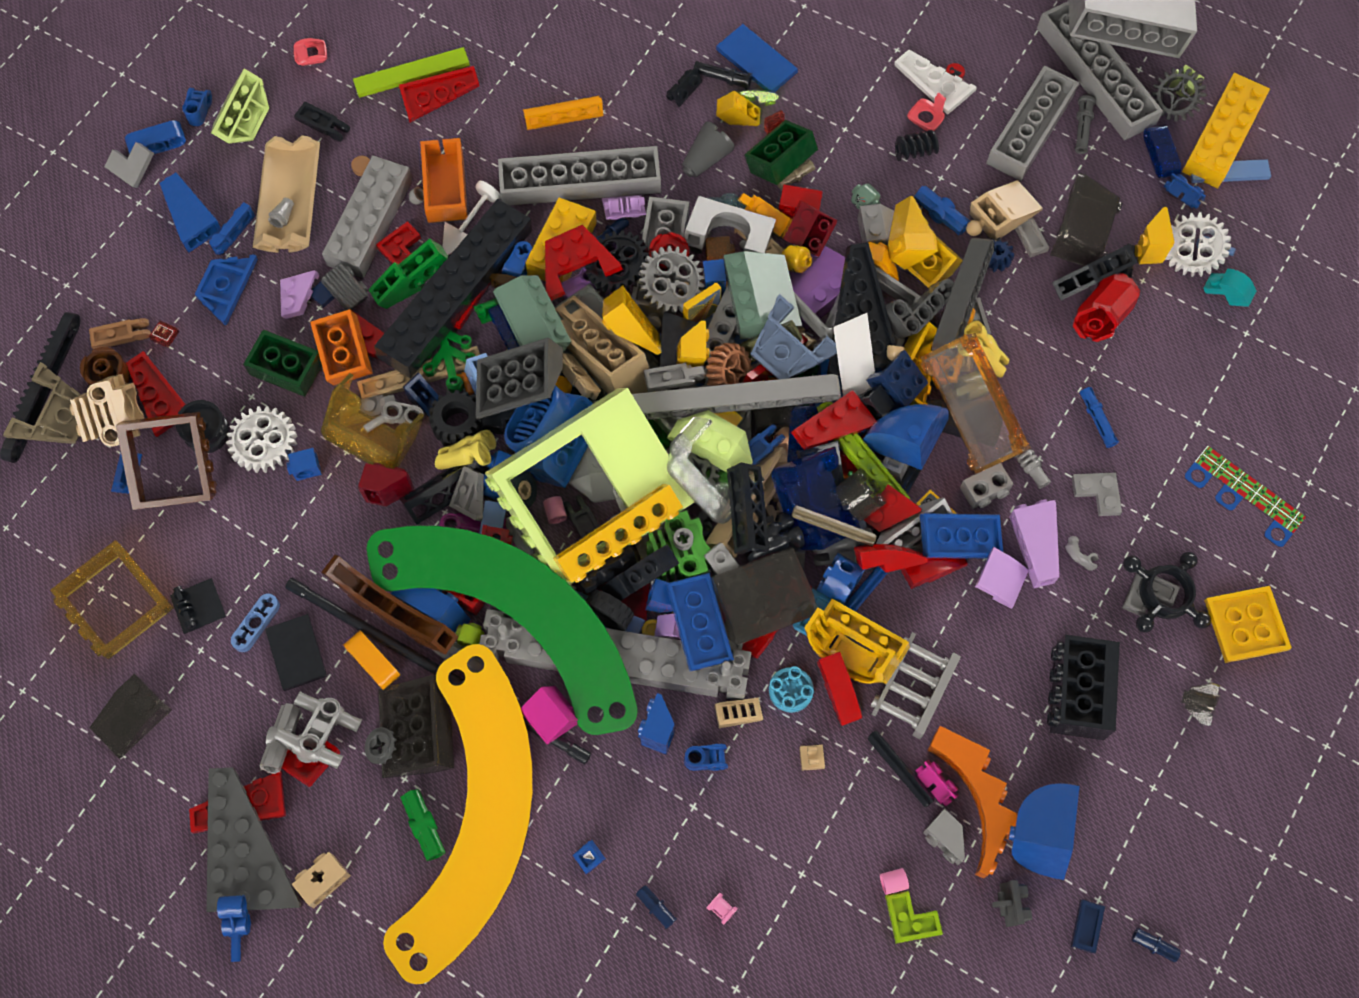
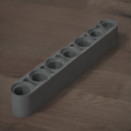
[932,238,994,357]

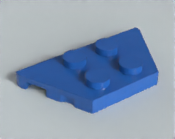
[195,255,258,325]

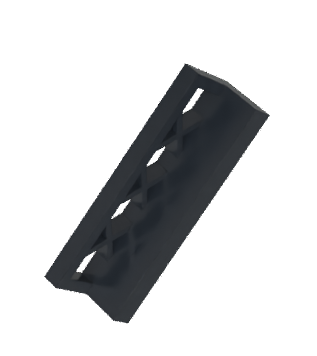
[399,460,485,525]
[727,462,769,554]

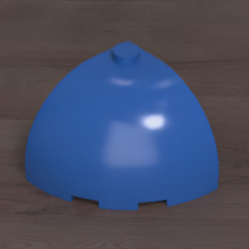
[863,404,949,470]
[1009,784,1080,880]

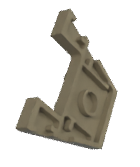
[3,362,81,444]

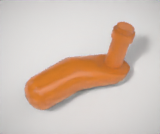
[456,372,474,396]

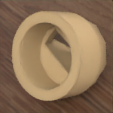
[887,345,904,361]

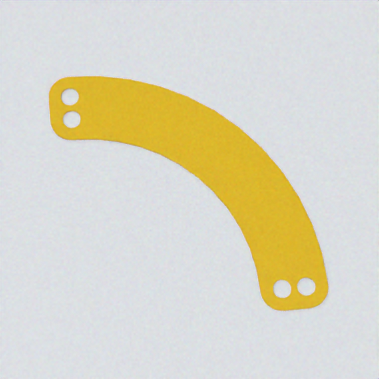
[383,644,532,984]

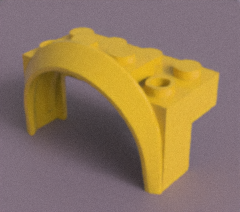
[804,599,910,684]

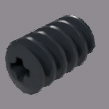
[895,130,939,161]

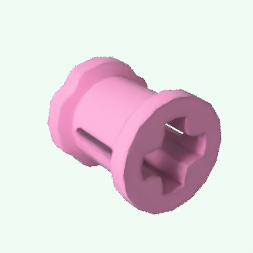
[707,893,738,925]

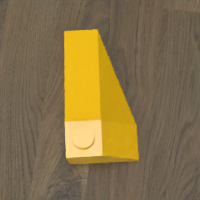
[888,196,938,270]

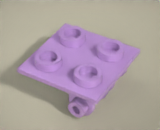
[602,195,646,220]

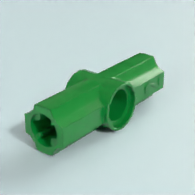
[400,789,446,861]

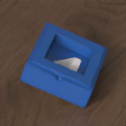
[573,840,606,874]

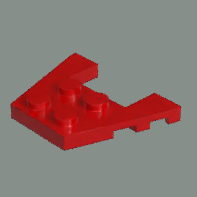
[545,224,623,301]

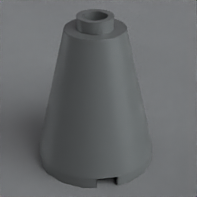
[682,121,735,177]

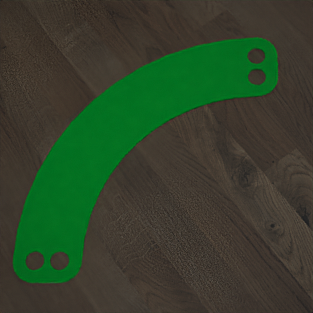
[366,526,638,735]

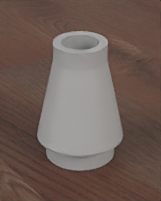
[268,198,294,228]

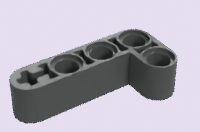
[885,279,954,339]

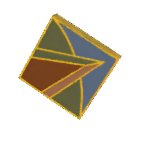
[683,283,721,323]

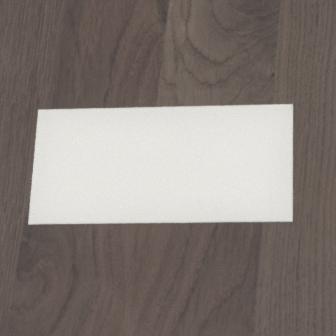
[833,313,875,396]

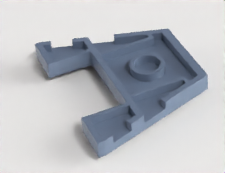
[751,294,837,379]

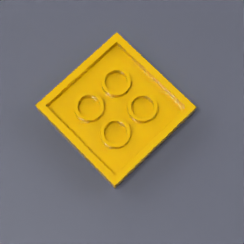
[1204,586,1292,663]

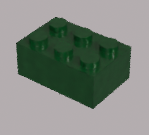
[744,120,818,185]
[243,330,322,397]

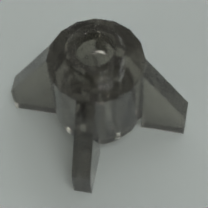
[1181,682,1221,726]

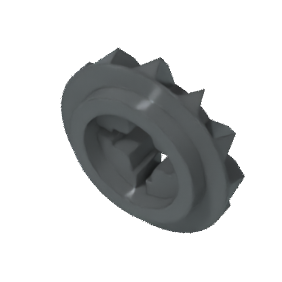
[365,727,397,764]

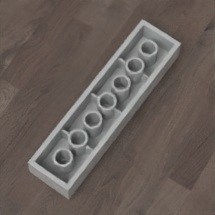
[1037,1,1163,141]
[498,146,661,206]

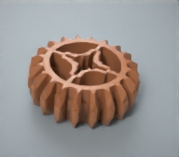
[705,343,754,386]

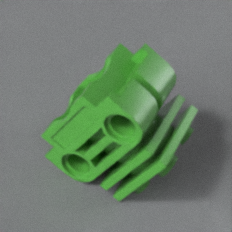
[645,510,711,582]

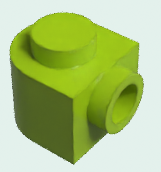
[456,623,484,647]

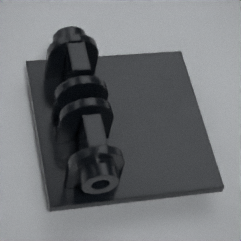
[170,578,226,634]

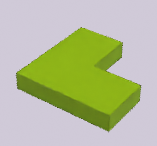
[885,891,943,944]

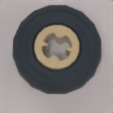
[510,471,537,508]

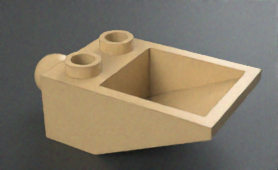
[966,180,1043,241]

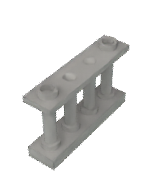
[871,632,961,739]

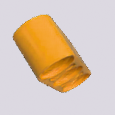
[343,630,400,690]

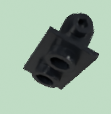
[666,67,702,107]

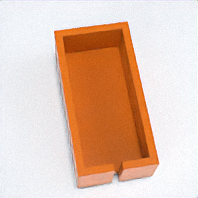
[420,138,468,223]

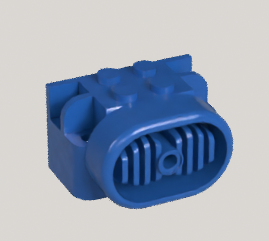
[504,385,593,488]

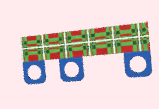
[1185,446,1306,547]

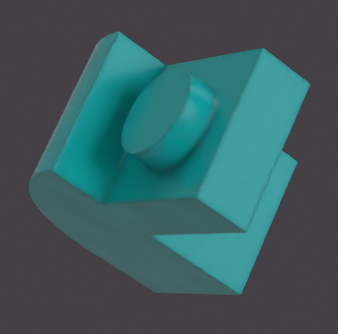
[1203,268,1257,307]

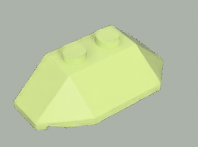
[211,68,269,144]
[667,410,753,472]

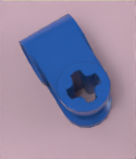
[182,87,212,126]
[502,241,532,277]
[684,744,728,771]

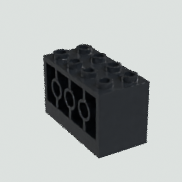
[1047,634,1120,740]

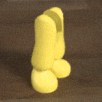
[958,321,1010,378]
[435,430,496,470]

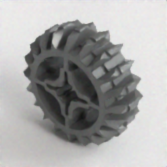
[1152,67,1207,122]

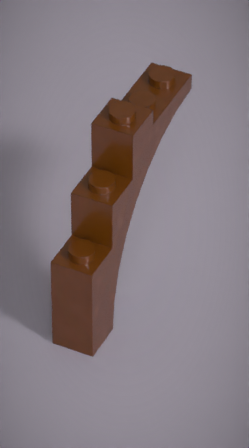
[321,554,459,655]

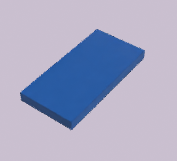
[716,24,798,95]
[920,513,1003,558]
[666,573,734,672]

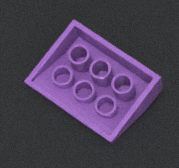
[789,246,845,331]

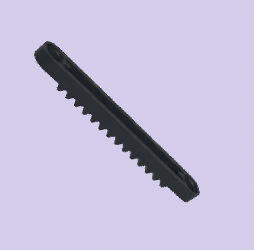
[0,312,81,463]

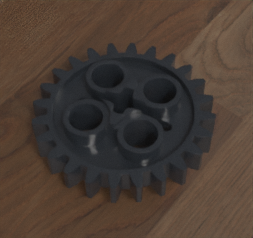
[584,230,650,294]

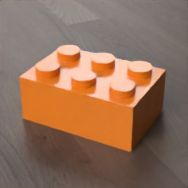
[310,309,373,386]

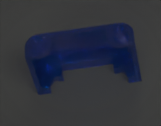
[772,448,861,550]

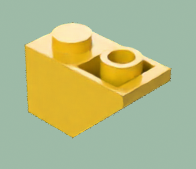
[716,91,761,126]
[677,321,709,367]

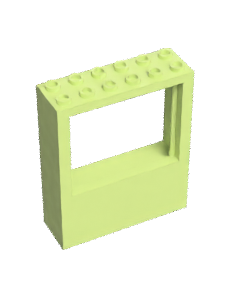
[485,388,696,585]

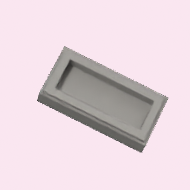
[1015,217,1049,258]

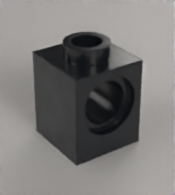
[860,385,895,420]

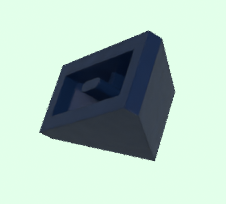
[403,373,439,417]

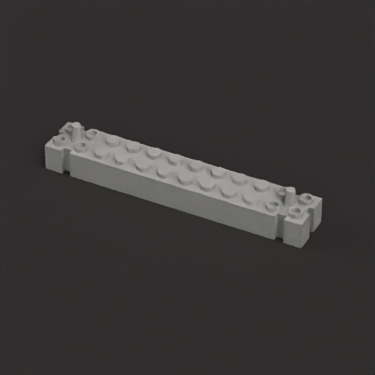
[479,609,751,700]

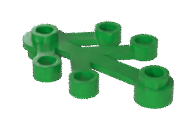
[423,329,475,393]

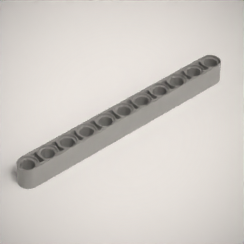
[632,374,841,420]

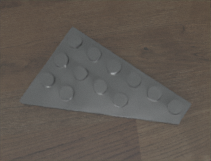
[206,767,301,912]

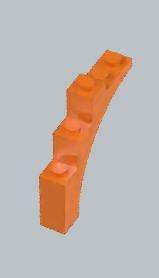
[927,726,1018,879]

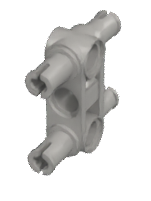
[273,691,362,769]

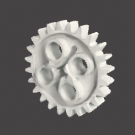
[1165,212,1231,277]
[226,406,298,473]

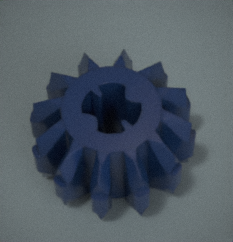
[988,237,1014,273]

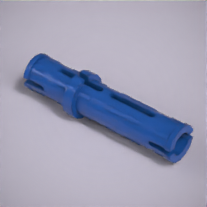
[1079,387,1119,448]

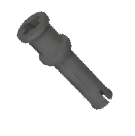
[1075,95,1096,154]

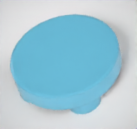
[769,666,814,713]

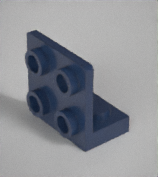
[866,350,928,412]

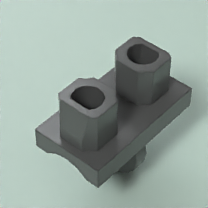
[992,880,1032,927]

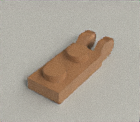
[89,318,151,350]

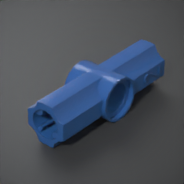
[914,186,970,235]

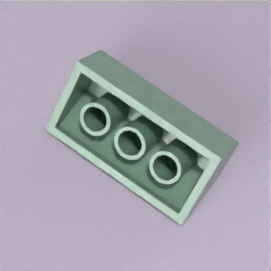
[493,275,572,352]

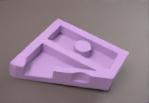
[280,270,319,319]

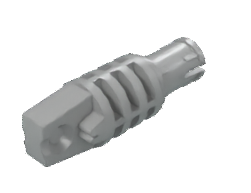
[1008,434,1051,489]

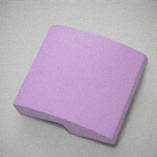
[975,547,1029,609]

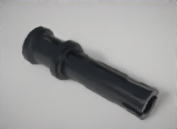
[694,61,752,90]

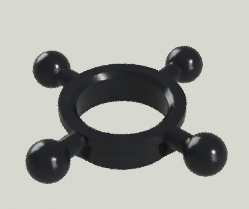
[1123,552,1211,633]

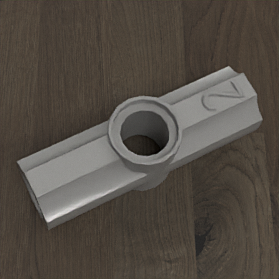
[259,703,301,774]

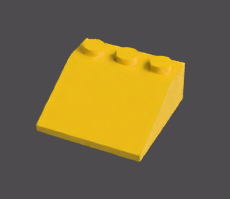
[602,286,661,355]

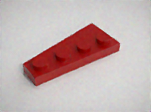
[126,351,186,437]

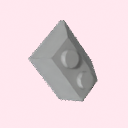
[857,204,894,246]

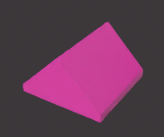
[521,686,578,745]

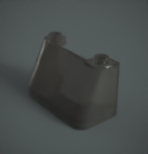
[1050,172,1123,266]

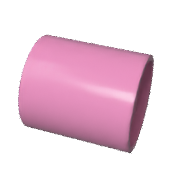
[543,496,567,524]
[880,868,909,895]

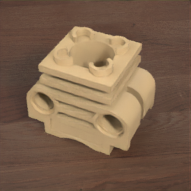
[70,374,144,446]

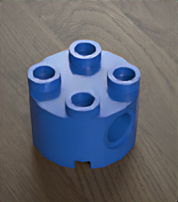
[816,553,865,605]

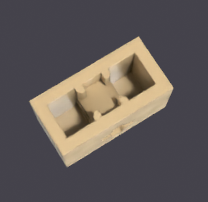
[292,852,351,908]

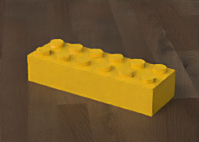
[1182,72,1270,189]

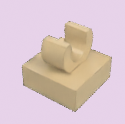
[799,745,825,771]

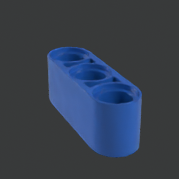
[125,120,186,155]

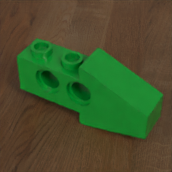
[368,239,449,309]

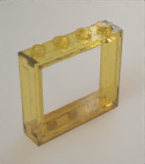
[50,540,174,660]

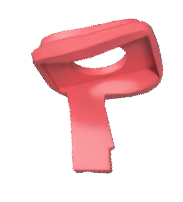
[294,38,327,66]
[907,93,946,131]

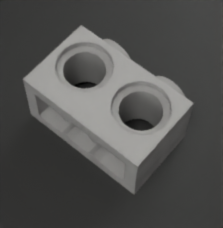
[960,463,1013,509]

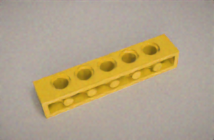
[553,484,683,583]

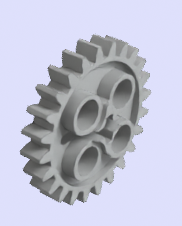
[638,246,705,314]

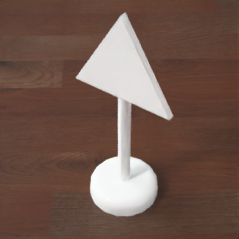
[442,181,501,256]

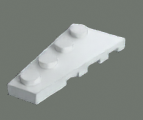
[895,50,977,115]

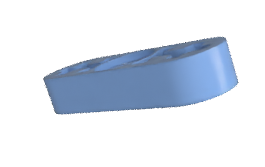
[231,594,280,652]

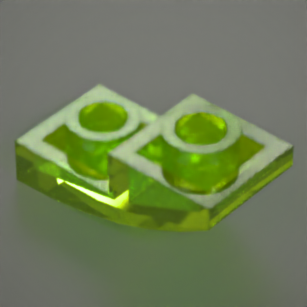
[737,89,780,106]

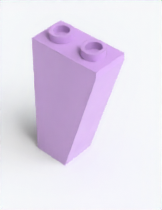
[1009,499,1059,588]

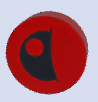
[945,63,965,80]

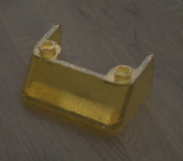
[321,373,424,469]

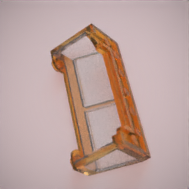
[920,333,1031,474]

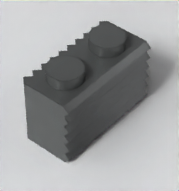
[321,263,368,310]

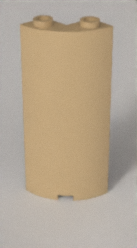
[253,136,320,253]

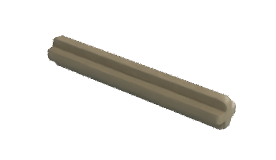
[792,506,876,546]

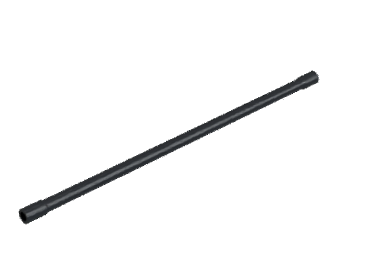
[285,577,592,765]

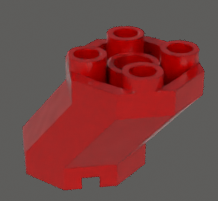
[1073,273,1140,342]

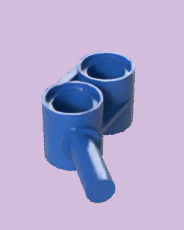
[217,895,251,962]

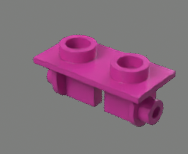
[915,760,959,807]

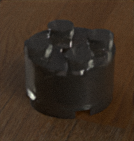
[836,468,887,521]

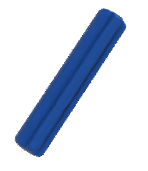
[845,566,888,612]

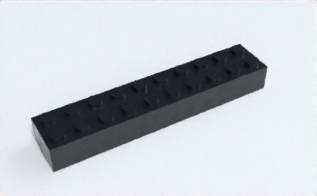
[374,199,532,379]

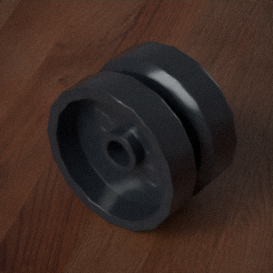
[176,400,230,453]

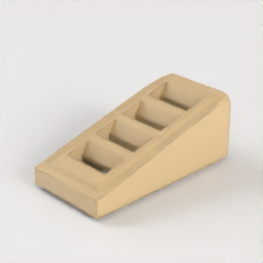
[715,698,763,729]

